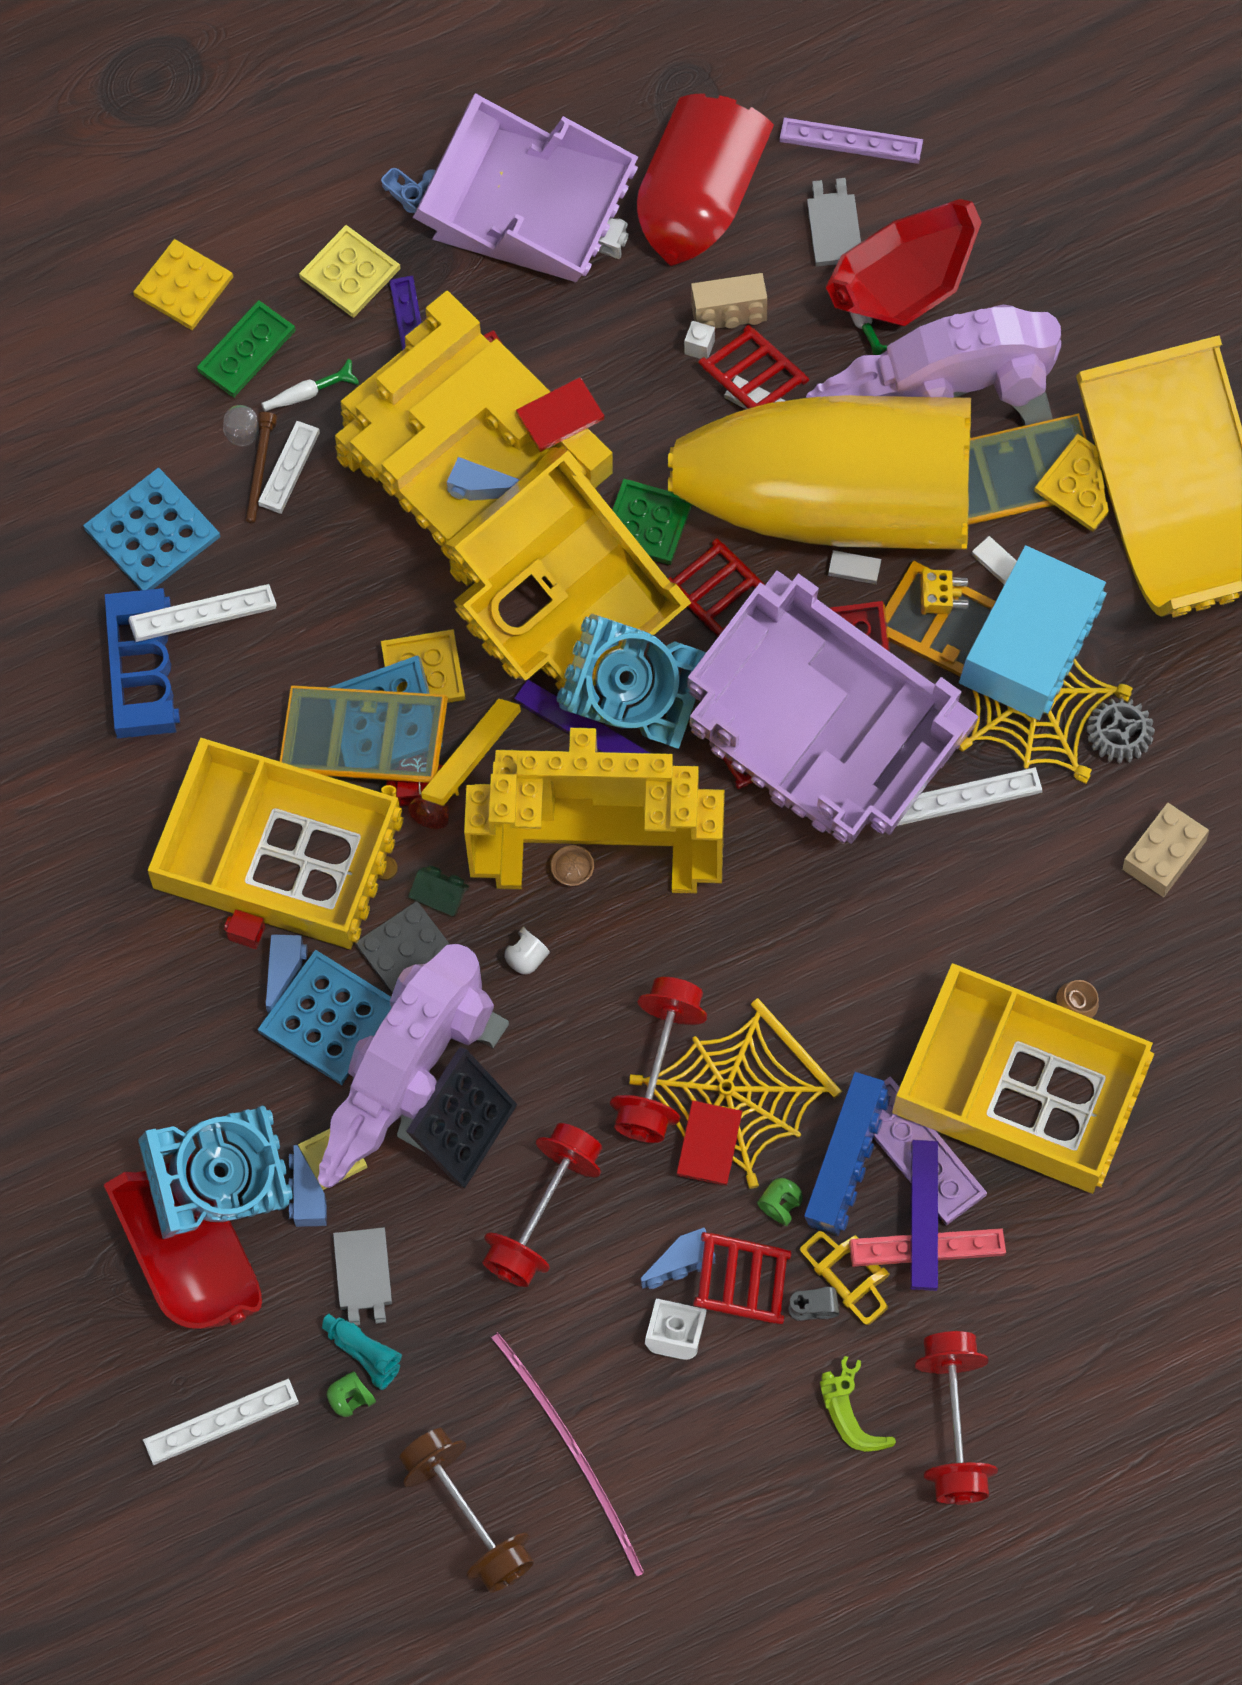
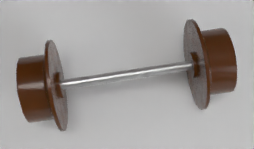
[399,1428,534,1593]

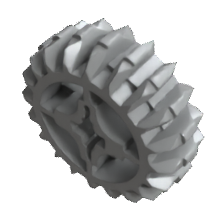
[1087,697,1155,764]

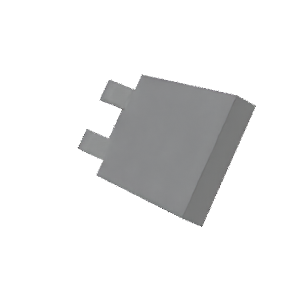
[807,178,861,267]
[333,1227,392,1326]

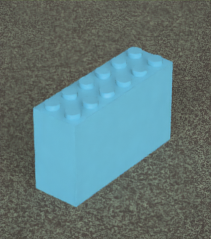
[959,545,1107,720]

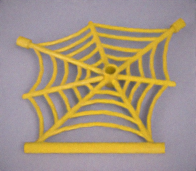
[629,998,842,1189]

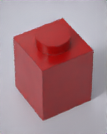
[224,909,266,950]

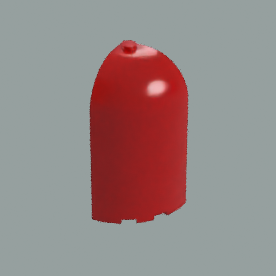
[637,94,774,266]
[104,1153,262,1329]

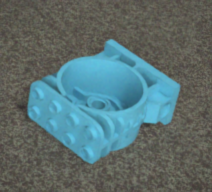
[557,614,707,749]
[138,1106,292,1239]

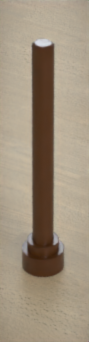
[246,412,277,523]

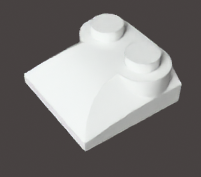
[645,1298,707,1360]

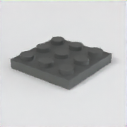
[355,901,450,994]

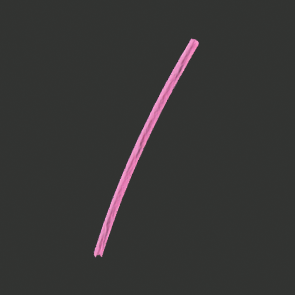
[491,1332,644,1576]

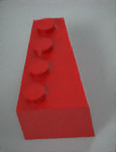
[830,601,890,652]

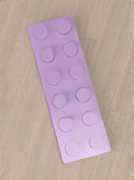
[873,1077,987,1226]

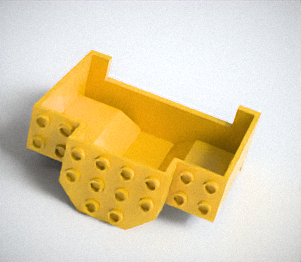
[445,447,691,690]

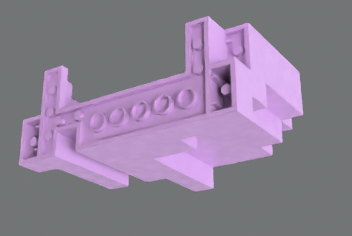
[687,571,979,844]

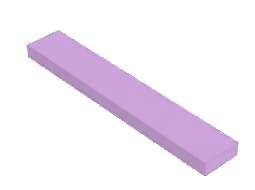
[780,118,923,164]

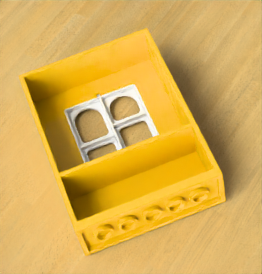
[148,738,404,950]
[892,963,1155,1194]

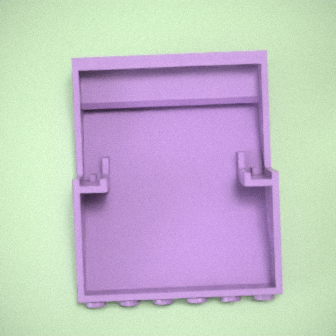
[413,93,638,282]

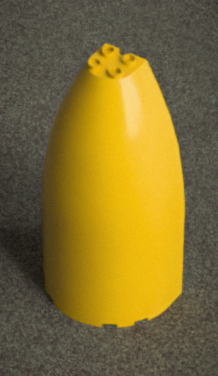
[668,395,971,550]

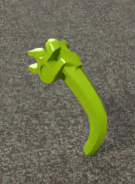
[819,1356,896,1452]

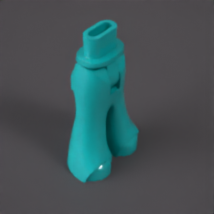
[322,1314,402,1390]

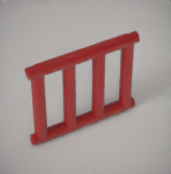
[698,325,810,409]
[668,538,765,637]
[693,1232,791,1324]

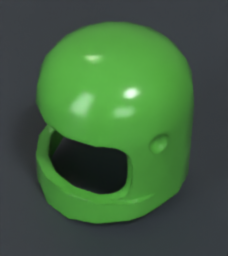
[757,1178,803,1226]
[327,1371,376,1417]

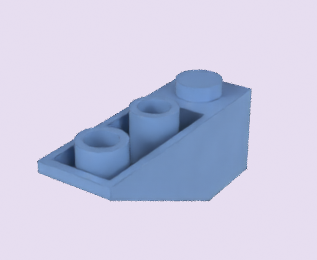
[289,1145,327,1227]
[641,1228,715,1289]

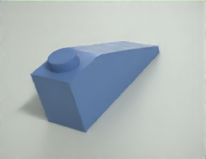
[447,457,520,501]
[266,935,307,1014]

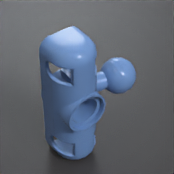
[381,168,436,213]

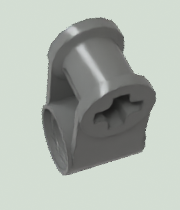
[788,1287,840,1321]

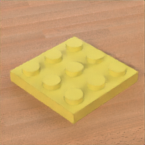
[299,225,400,318]

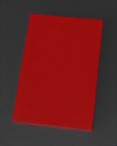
[516,377,604,452]
[677,1100,742,1186]

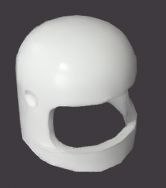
[505,927,550,974]

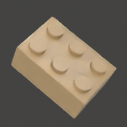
[691,273,767,329]
[1122,803,1209,897]

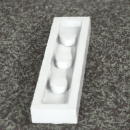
[258,421,320,514]

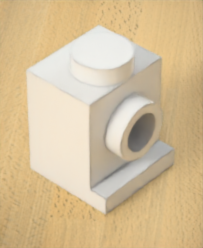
[598,218,628,259]

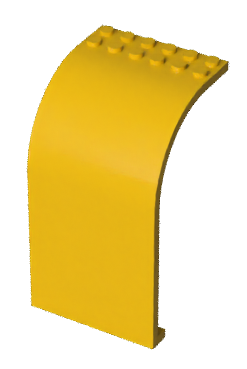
[1076,335,1242,618]

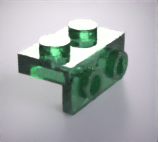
[408,865,469,916]

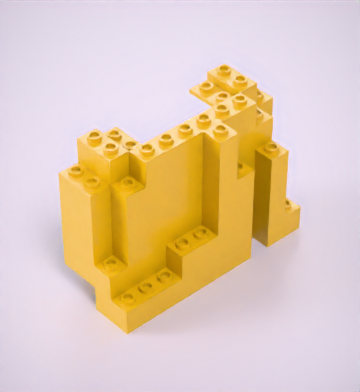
[335,290,613,586]
[464,728,724,893]

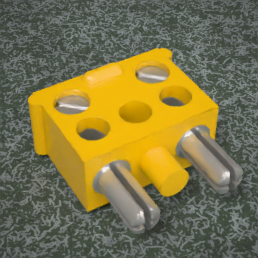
[920,567,969,615]

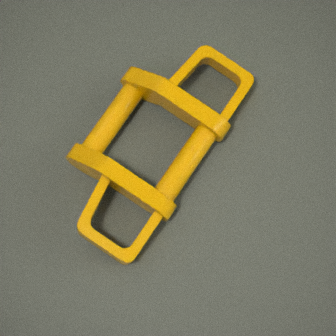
[800,1231,890,1325]

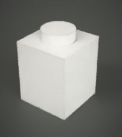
[684,321,715,359]

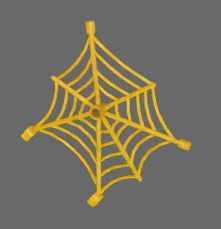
[958,659,1133,784]

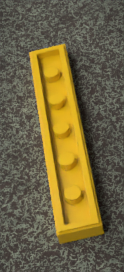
[421,698,521,806]

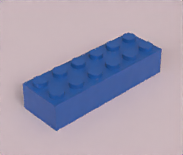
[804,1072,891,1236]

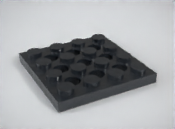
[406,1047,518,1188]

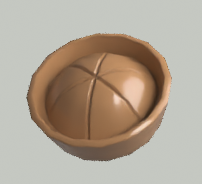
[551,845,594,886]
[1056,980,1099,1018]

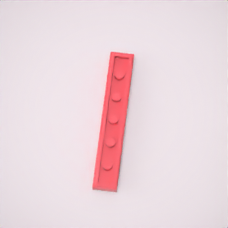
[849,1228,1006,1267]

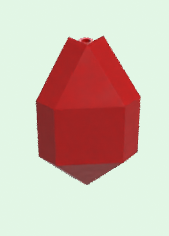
[826,199,982,326]

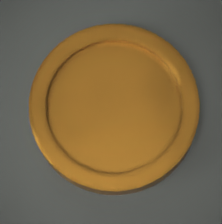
[378,856,398,881]

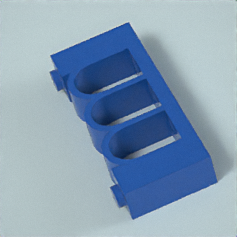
[105,588,180,738]

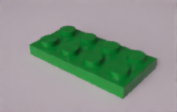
[197,300,296,398]

